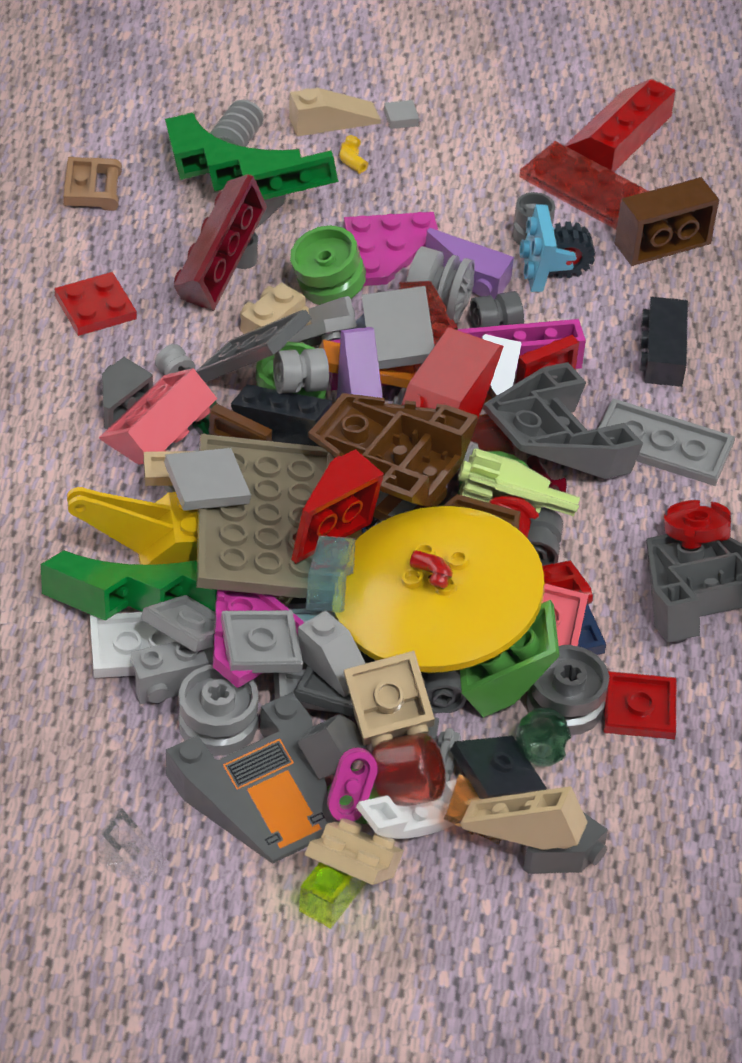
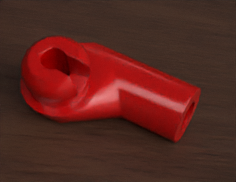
[410,550,453,589]

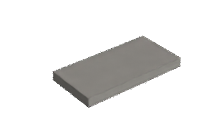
[598,398,736,486]

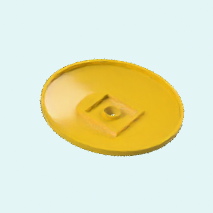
[332,506,544,673]

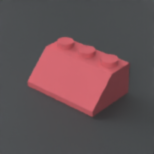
[99,368,217,465]

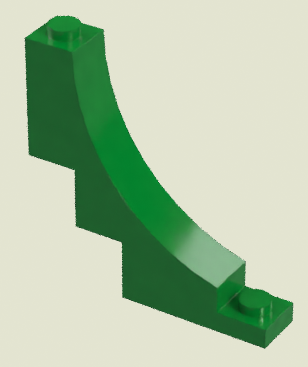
[165,112,339,200]
[40,550,217,621]

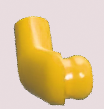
[339,135,368,174]

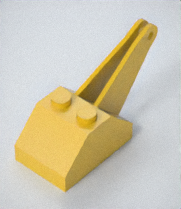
[67,487,198,565]

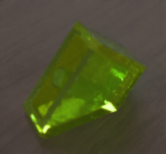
[299,862,367,929]

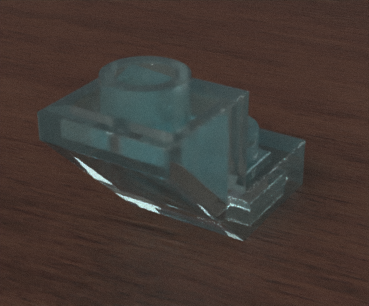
[306,536,355,612]

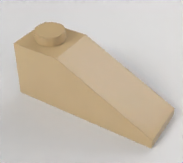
[289,88,381,137]
[460,786,587,850]

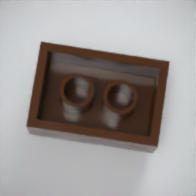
[614,177,720,266]

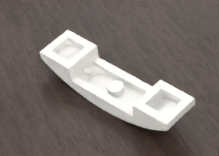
[356,777,480,839]

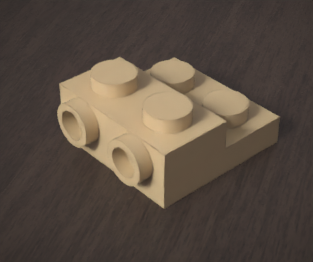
[240,282,311,343]
[344,651,435,749]
[305,818,404,885]

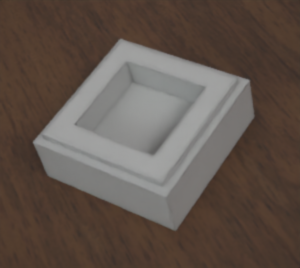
[384,100,419,129]

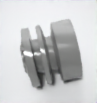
[405,246,475,323]

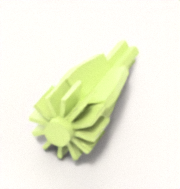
[458,448,580,516]

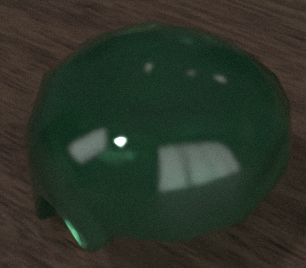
[516,708,571,767]

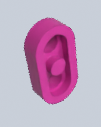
[327,748,378,821]

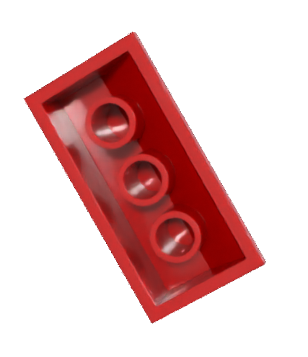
[562,79,676,175]

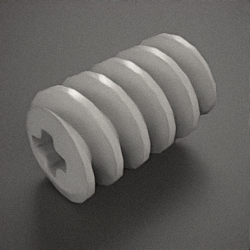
[210,100,264,147]

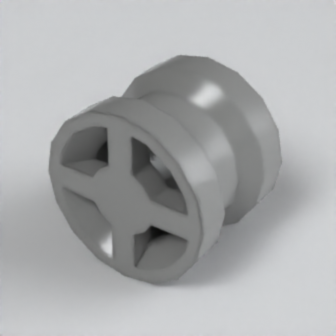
[155,344,195,375]

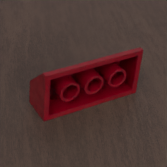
[174,174,267,311]

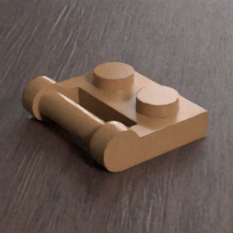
[63,157,122,211]

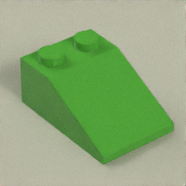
[460,600,560,718]

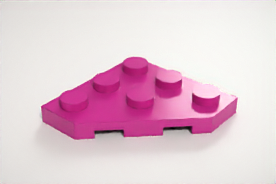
[343,211,438,286]
[213,590,305,688]

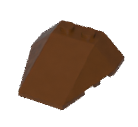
[308,393,478,507]

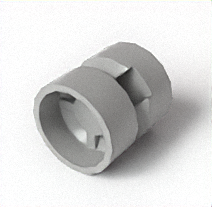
[273,348,329,394]

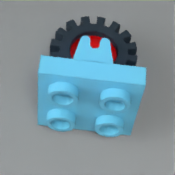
[519,204,596,292]

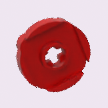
[664,500,731,549]

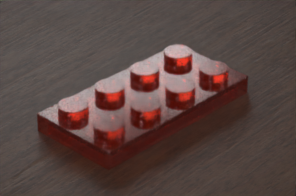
[519,141,648,229]

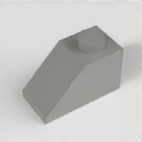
[298,611,366,697]

